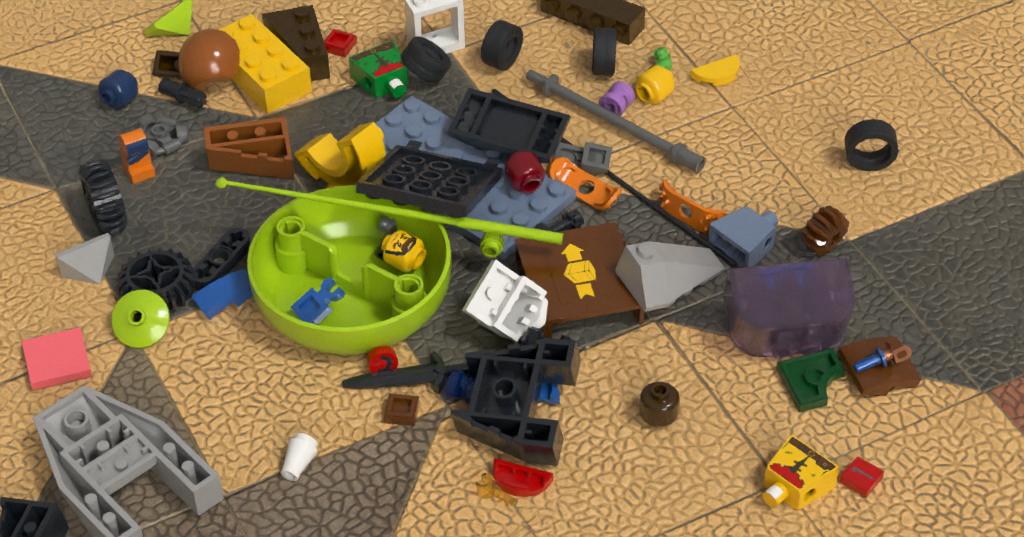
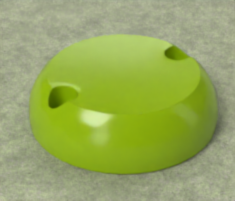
[247,185,452,355]

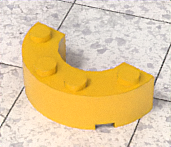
[294,122,386,188]

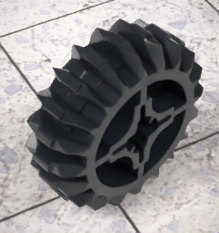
[79,159,128,235]
[117,247,196,316]

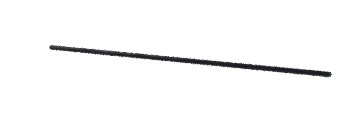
[492,89,737,266]

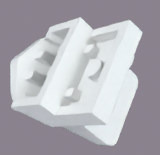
[462,260,548,342]

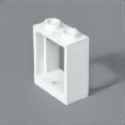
[404,0,465,54]

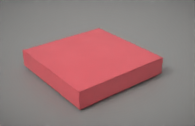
[22,327,92,390]

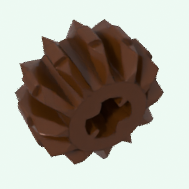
[801,205,849,255]

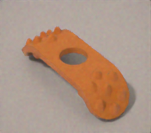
[548,157,621,211]
[658,179,728,234]

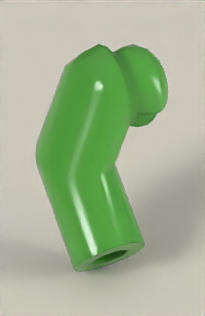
[654,47,672,71]

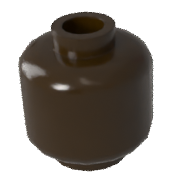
[639,382,680,427]

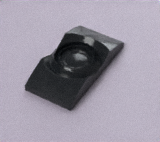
[448,88,571,164]

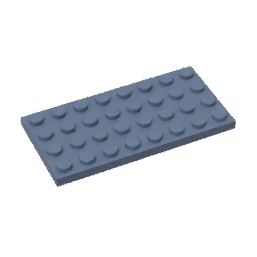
[375,96,577,260]

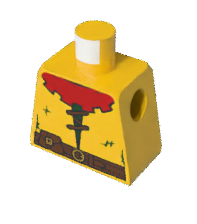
[762,435,839,510]

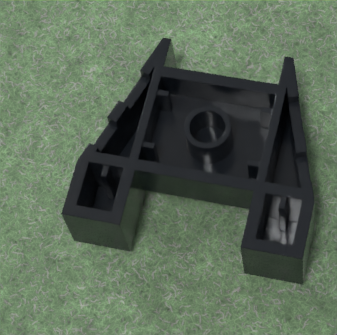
[451,338,581,466]

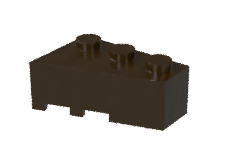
[262,5,330,81]

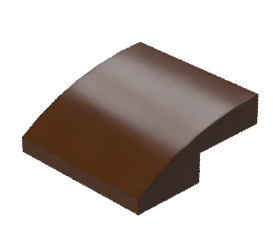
[837,337,922,396]

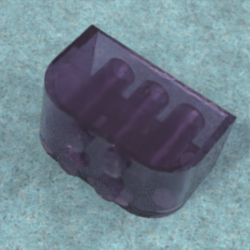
[723,258,855,359]

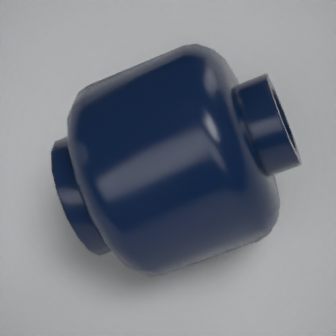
[98,70,138,109]

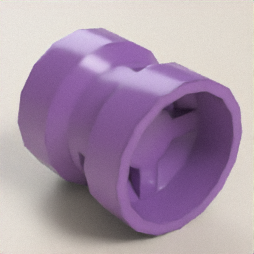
[599,81,635,116]

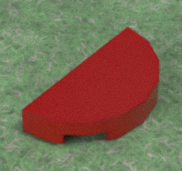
[493,458,554,497]

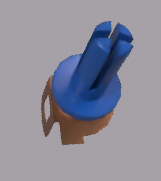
[854,342,912,373]

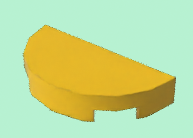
[690,54,740,86]

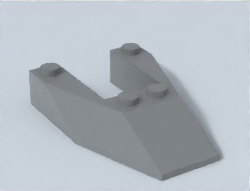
[33,385,224,537]

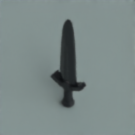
[342,351,476,394]

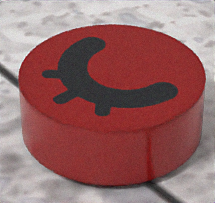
[367,346,398,373]

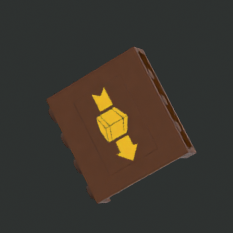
[515,222,644,338]

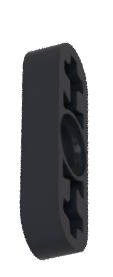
[193,228,251,291]

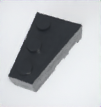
[0,497,69,537]

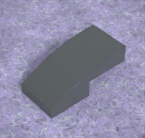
[553,142,612,174]

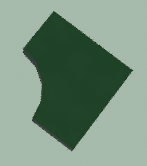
[776,348,844,413]

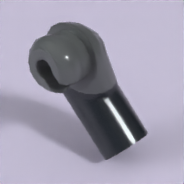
[375,216,398,260]

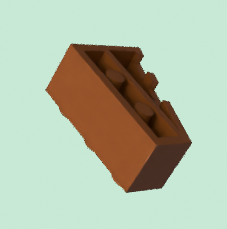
[203,117,295,180]

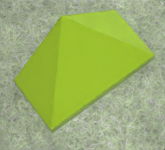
[143,0,192,36]

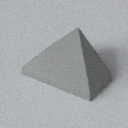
[55,233,115,284]

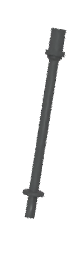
[526,69,706,173]

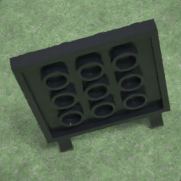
[356,140,502,218]

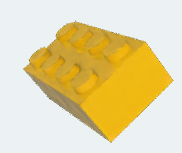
[218,14,312,114]

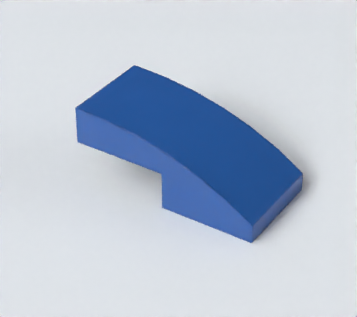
[192,269,253,320]

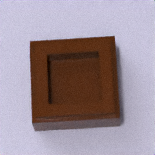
[384,393,420,426]

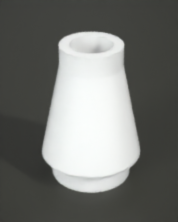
[280,433,318,481]

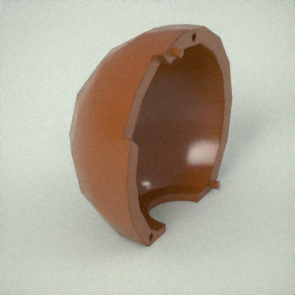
[178,29,240,92]

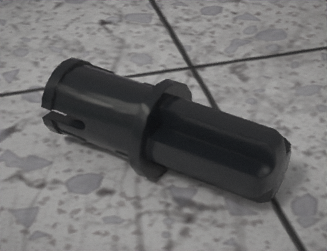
[158,77,207,108]

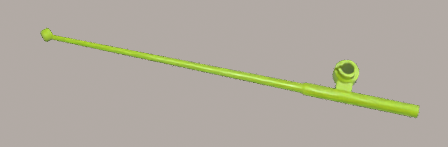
[215,177,564,258]

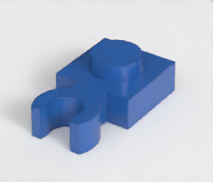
[291,277,345,325]

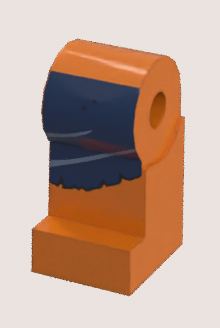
[119,128,156,184]

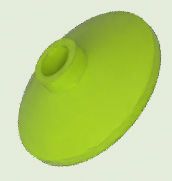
[111,290,170,348]

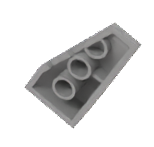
[615,241,725,312]

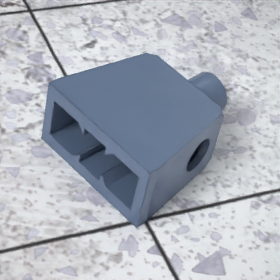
[708,207,778,273]

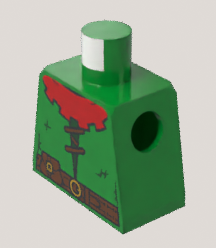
[349,40,408,98]

